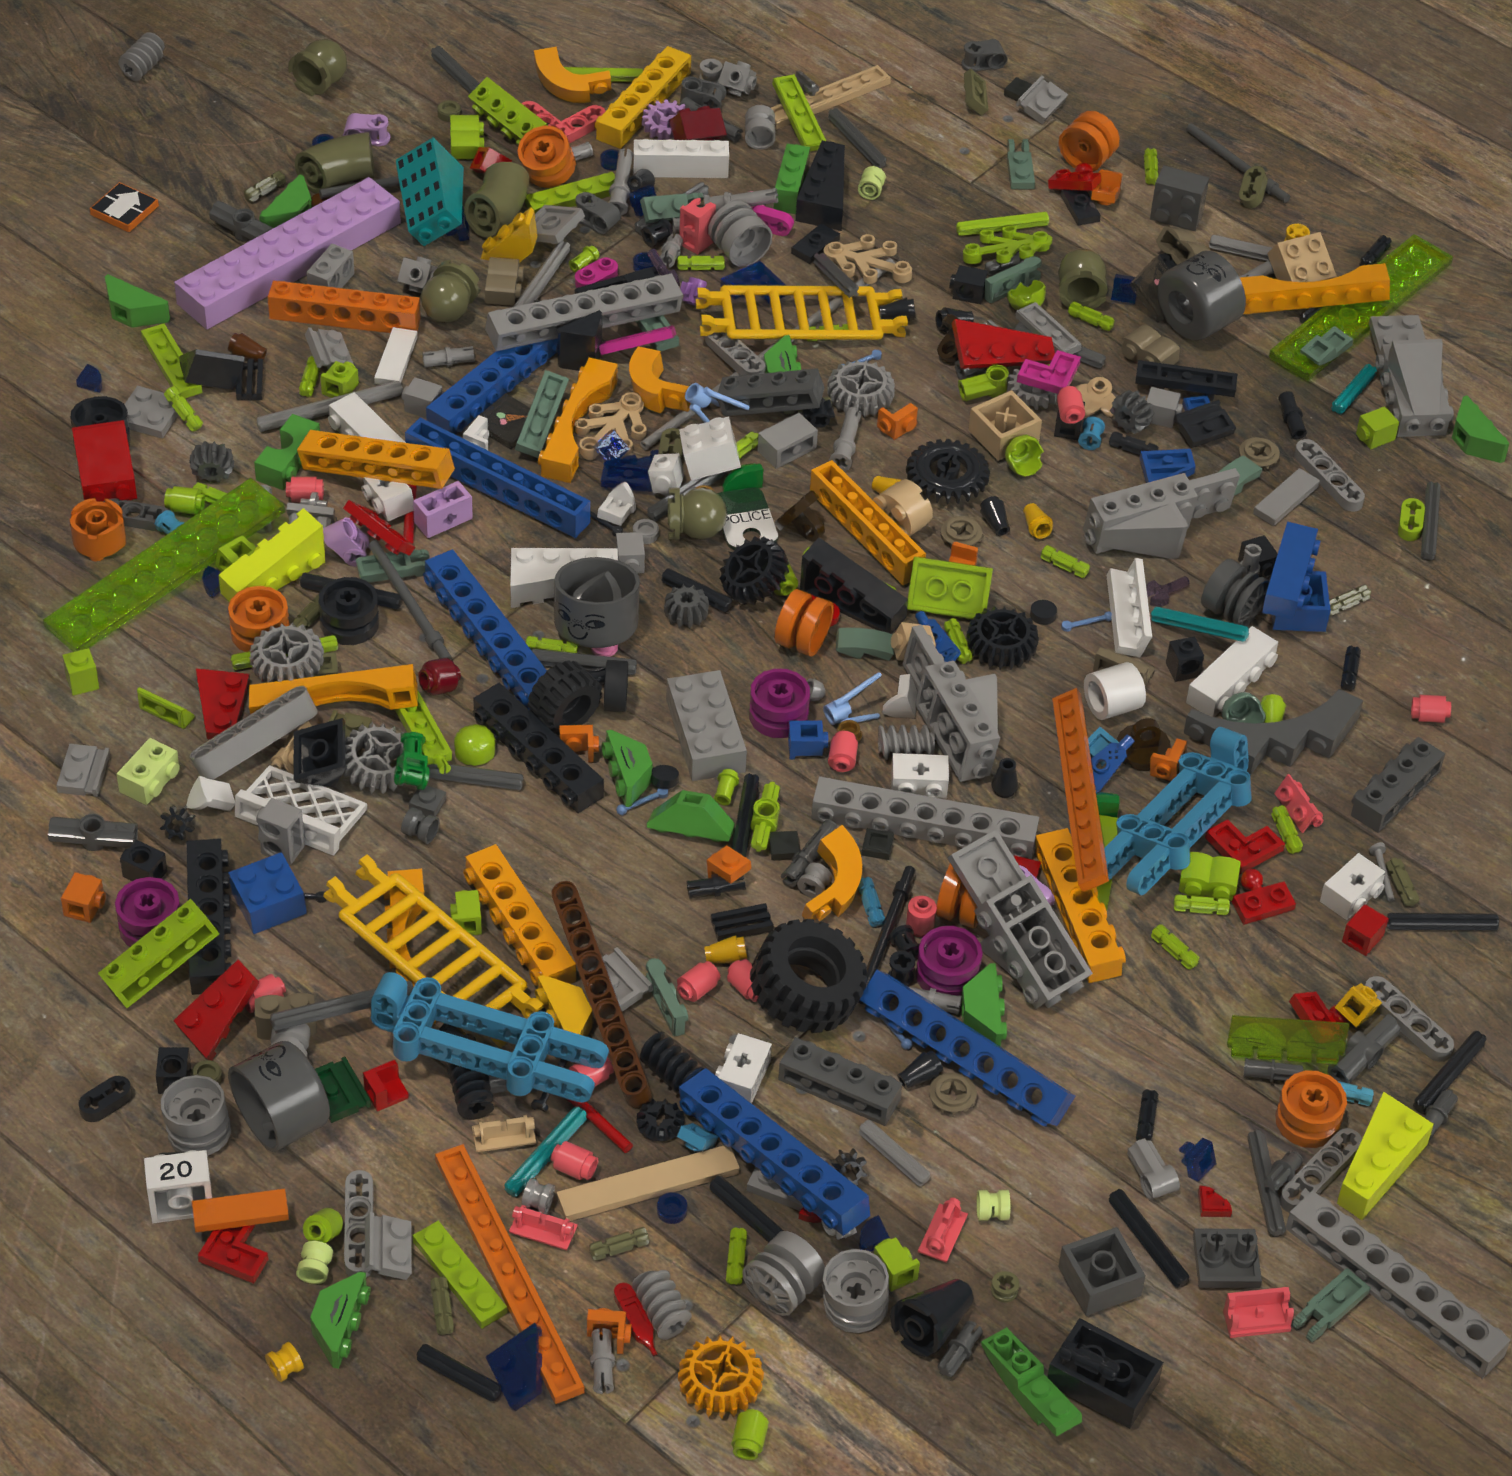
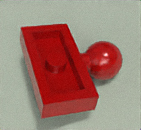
[1048,163,1101,191]
[1231,869,1296,925]
[1289,992,1349,1045]

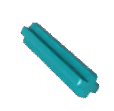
[1331,364,1377,414]

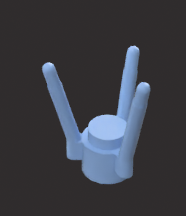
[685,383,750,423]
[823,672,882,725]

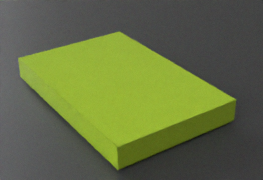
[907,556,993,619]

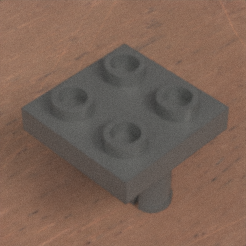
[1193,1228,1262,1288]

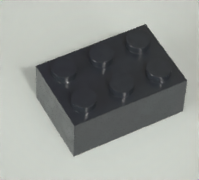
[1047,1318,1164,1429]

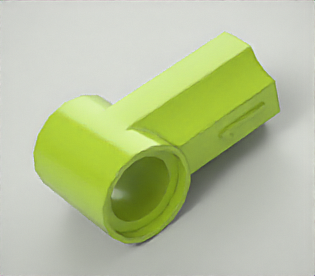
[958,365,1009,401]

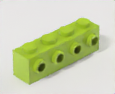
[468,77,548,146]
[98,899,219,1008]

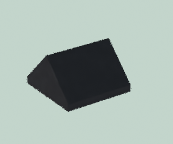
[557,310,602,371]
[179,349,244,390]
[294,718,345,788]

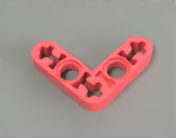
[522,101,606,143]

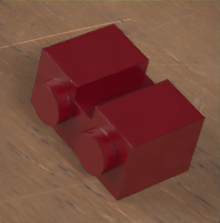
[669,106,727,141]

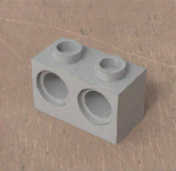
[306,244,354,288]
[256,798,305,865]

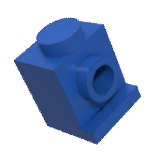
[788,720,828,760]

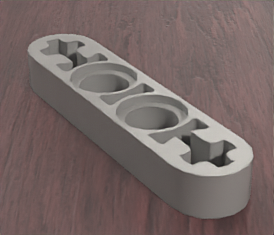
[704,333,766,376]
[1294,439,1365,512]
[1365,976,1454,1062]
[1280,1128,1362,1213]
[344,1170,374,1278]

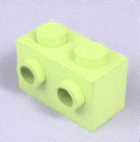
[117,738,180,805]

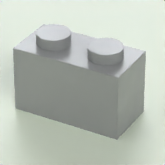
[758,413,818,469]

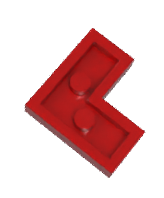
[1205,819,1285,874]
[198,1225,269,1284]

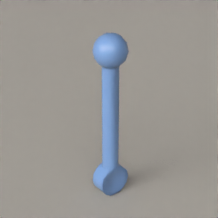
[841,350,882,365]
[1061,611,1112,632]
[616,788,668,815]
[880,1014,912,1050]

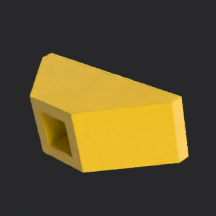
[480,207,538,263]
[535,975,592,1037]

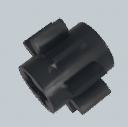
[802,398,835,428]
[160,804,196,840]
[829,1148,867,1186]

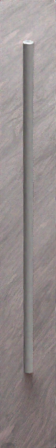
[640,258,895,450]

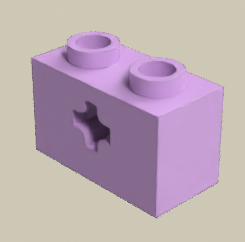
[413,481,473,538]

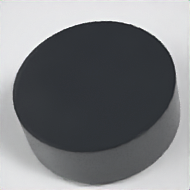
[1030,600,1057,625]
[651,765,679,789]

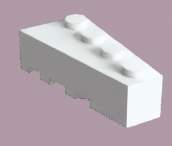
[510,548,618,608]

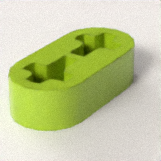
[1398,498,1425,541]

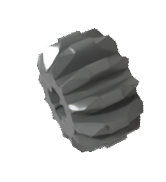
[1110,390,1154,434]
[189,441,234,482]
[664,584,709,629]

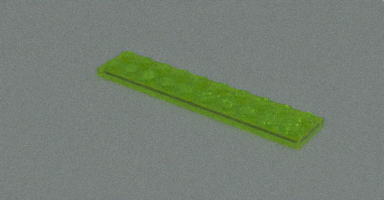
[1269,234,1453,381]
[43,478,286,652]

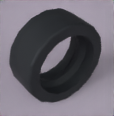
[604,660,628,712]

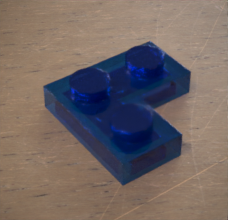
[720,261,788,304]

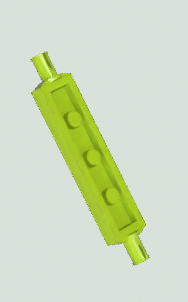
[395,691,452,774]

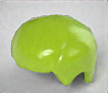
[1007,280,1046,310]
[1005,434,1044,477]
[454,724,496,766]

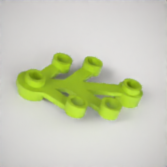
[963,225,1053,264]

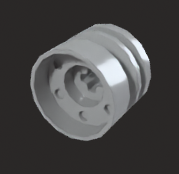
[708,201,773,266]
[161,1075,231,1156]
[743,1231,825,1316]
[823,1249,889,1333]

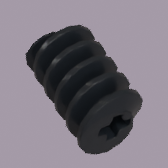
[640,1031,705,1094]
[447,1063,495,1120]

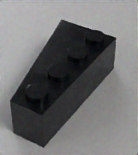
[795,140,845,231]
[800,538,908,634]

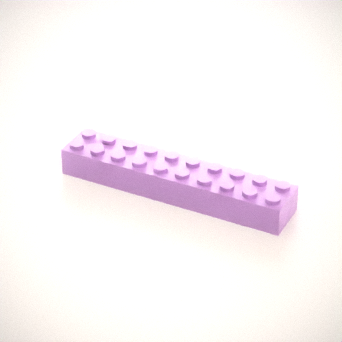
[174,177,401,329]

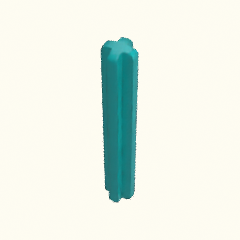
[1151,607,1249,642]
[504,1106,587,1197]

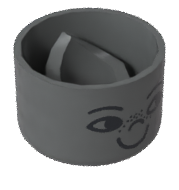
[1157,251,1246,341]
[554,557,640,648]
[228,1041,330,1152]

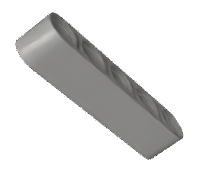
[190,686,318,780]

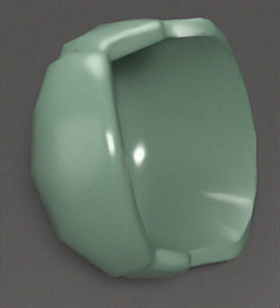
[1222,692,1266,723]

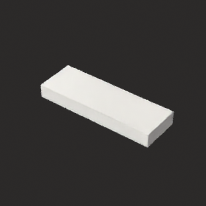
[374,327,417,385]

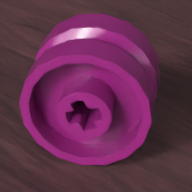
[749,669,810,738]
[115,877,180,947]
[916,926,983,996]

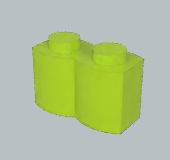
[450,115,484,159]
[1178,852,1241,901]

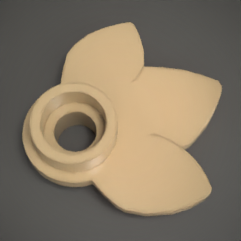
[1076,377,1116,418]

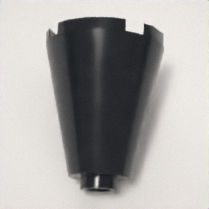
[890,1279,974,1357]

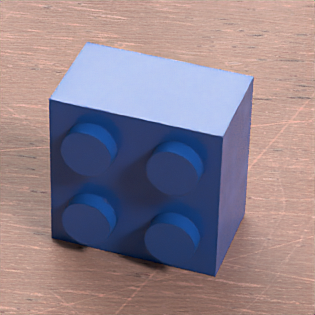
[1271,571,1331,632]
[228,852,307,934]

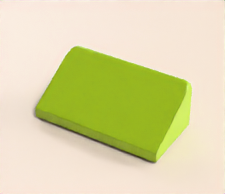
[137,687,195,729]

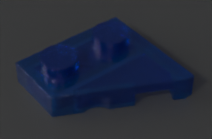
[601,450,659,492]
[486,1323,542,1411]

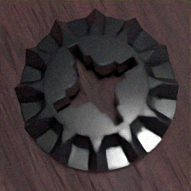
[636,1098,684,1141]

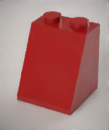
[72,420,137,502]

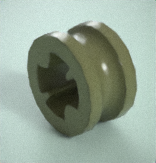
[991,1271,1019,1303]

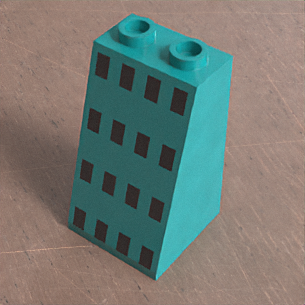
[396,137,464,246]

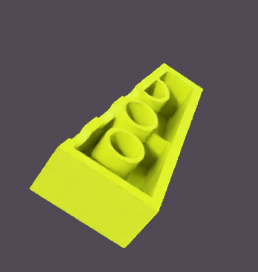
[219,508,325,602]
[1337,1092,1434,1220]

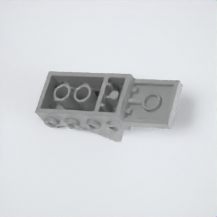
[1369,315,1454,437]
[1083,468,1240,559]
[903,625,1000,782]
[948,829,1093,1009]

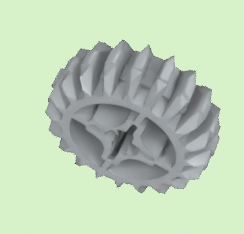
[827,359,895,418]
[250,622,324,682]
[344,722,404,794]

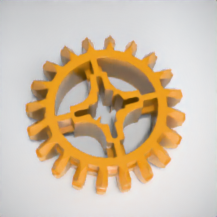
[678,1334,764,1419]

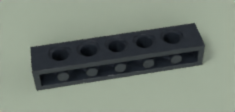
[473,682,604,813]
[186,838,232,995]

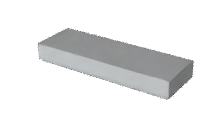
[1016,302,1082,354]
[1253,468,1320,526]

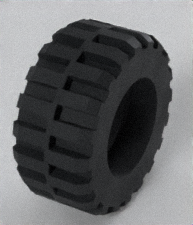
[750,919,868,1033]

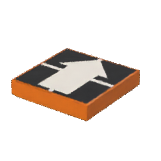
[90,182,159,232]

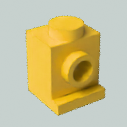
[1335,983,1382,1027]

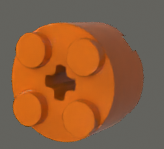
[70,498,126,561]

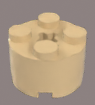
[873,479,933,537]

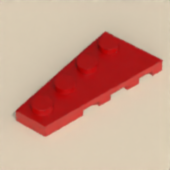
[952,319,1055,369]

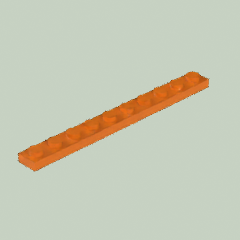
[1052,688,1109,892]
[435,1144,584,1404]

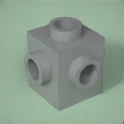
[718,61,757,97]
[397,256,437,293]

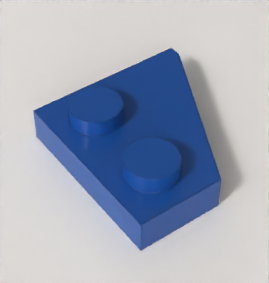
[1140,449,1196,483]

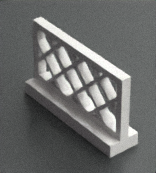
[235,765,367,856]

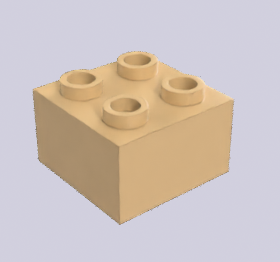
[1267,232,1337,282]
[968,390,1042,461]

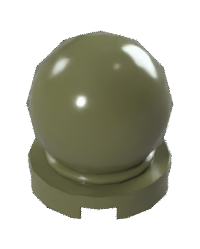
[288,39,347,96]
[1058,249,1108,309]
[420,260,481,323]
[668,488,727,540]

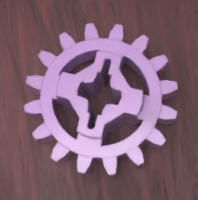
[642,99,685,140]

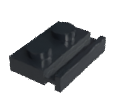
[1174,400,1236,448]

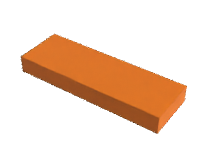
[192,1189,289,1233]

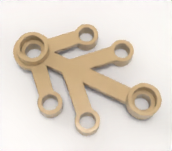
[824,234,912,284]
[575,392,646,460]

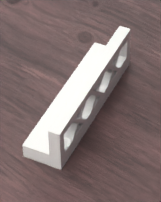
[1106,558,1152,658]

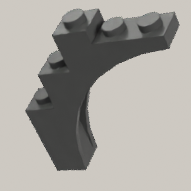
[1184,689,1363,776]

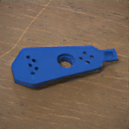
[915,611,961,662]
[1091,735,1135,793]

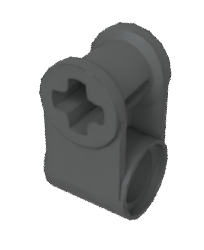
[961,39,1008,72]
[680,77,727,109]
[576,192,621,234]

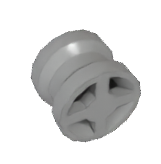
[699,59,723,83]
[797,862,833,898]
[521,1178,555,1214]

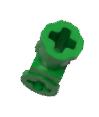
[394,732,429,790]

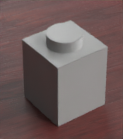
[402,377,443,419]
[1147,387,1183,428]
[616,532,645,573]

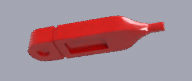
[614,1282,657,1356]

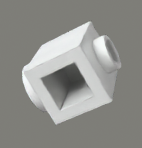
[648,453,684,496]

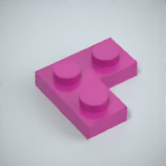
[1017,350,1081,394]

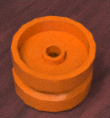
[1058,111,1120,171]
[517,125,576,188]
[228,586,290,652]
[774,589,834,657]
[936,863,979,928]
[1275,1070,1347,1148]

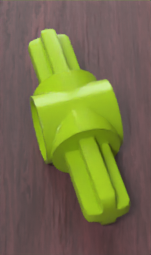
[751,781,780,852]

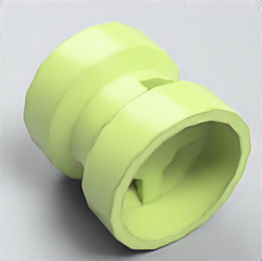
[858,166,886,200]
[976,1190,1010,1221]
[296,1241,333,1284]

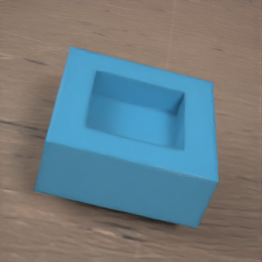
[1088,727,1119,766]
[677,1123,718,1152]

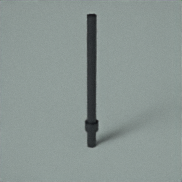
[858,866,916,1004]

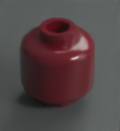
[418,658,461,696]

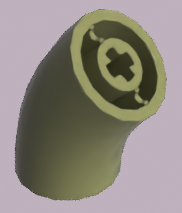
[295,132,374,193]
[464,162,529,237]

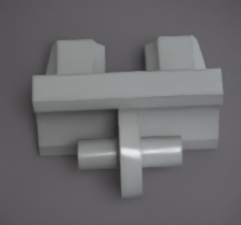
[286,492,337,528]

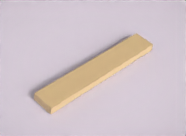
[771,65,891,130]
[557,1145,740,1221]

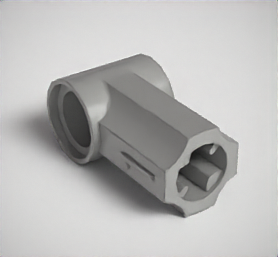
[1127,1138,1180,1200]

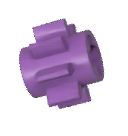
[680,277,710,306]

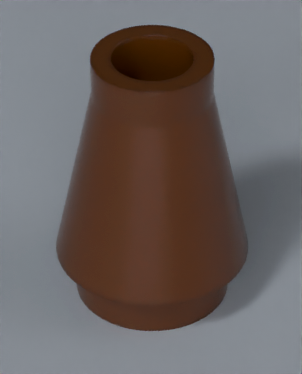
[228,333,267,361]

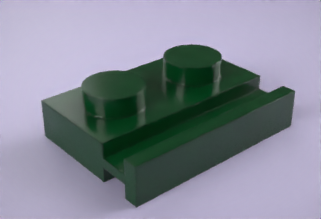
[315,1057,371,1123]

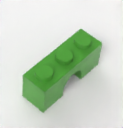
[773,144,810,214]
[254,414,320,490]

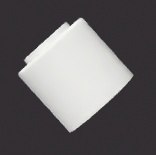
[1084,662,1146,720]

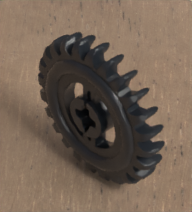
[906,439,990,505]

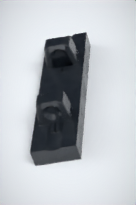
[1135,360,1238,401]

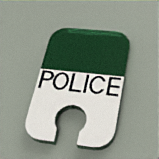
[717,488,778,550]

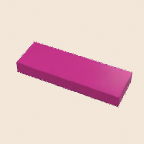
[599,325,676,355]

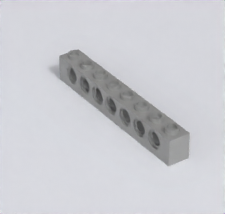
[485,273,683,351]
[811,776,1039,859]
[1286,1190,1511,1379]

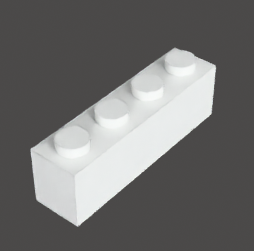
[633,139,729,178]
[328,392,406,443]
[1186,626,1278,717]

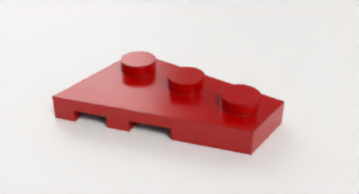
[343,500,415,556]
[196,668,250,740]
[173,959,259,1061]

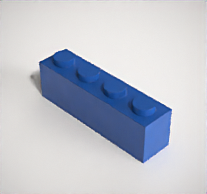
[1262,522,1321,620]

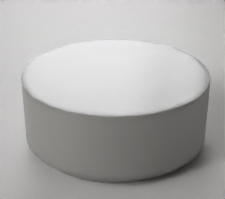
[633,519,659,544]

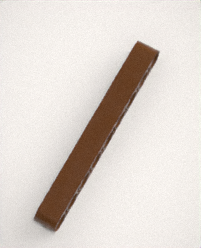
[551,881,652,1108]

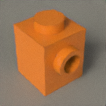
[61,872,106,923]

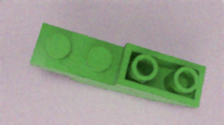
[981,1327,1082,1436]

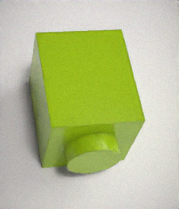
[1356,406,1399,450]
[62,648,99,696]

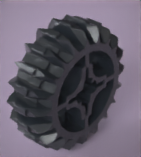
[719,536,789,605]
[966,606,1039,670]

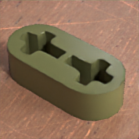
[1239,166,1268,209]
[658,428,683,462]

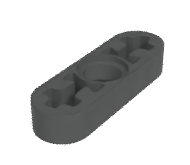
[104,498,168,532]

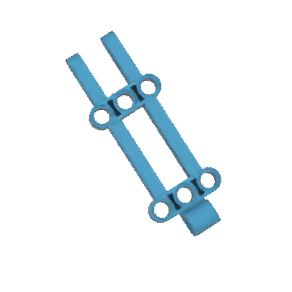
[1104,727,1252,895]
[371,972,609,1102]

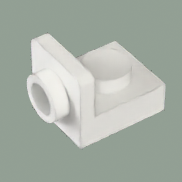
[463,415,489,450]

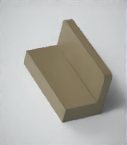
[1093,647,1155,686]

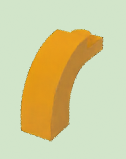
[534,46,612,103]
[629,346,691,413]
[802,825,862,921]

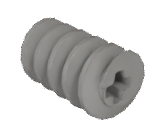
[118,32,165,81]
[878,725,935,760]
[632,1270,692,1340]

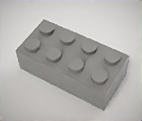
[666,670,747,781]

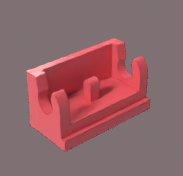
[679,198,716,255]
[1223,1287,1294,1338]

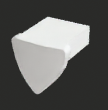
[597,482,636,526]
[882,674,918,718]
[186,776,235,811]

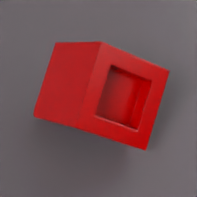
[469,147,512,173]
[1342,905,1389,956]
[363,1060,409,1112]

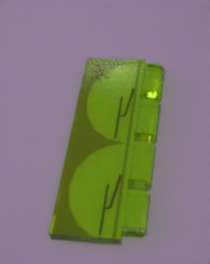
[1227,1015,1349,1065]

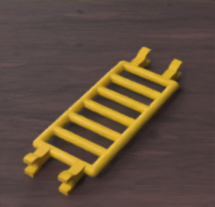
[695,285,908,340]
[323,854,544,1048]

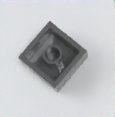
[1150,165,1209,231]
[1058,1227,1146,1316]

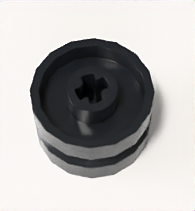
[70,396,131,446]
[318,577,379,645]

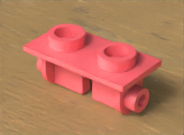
[1274,774,1324,833]
[918,1198,968,1263]
[509,1205,578,1250]

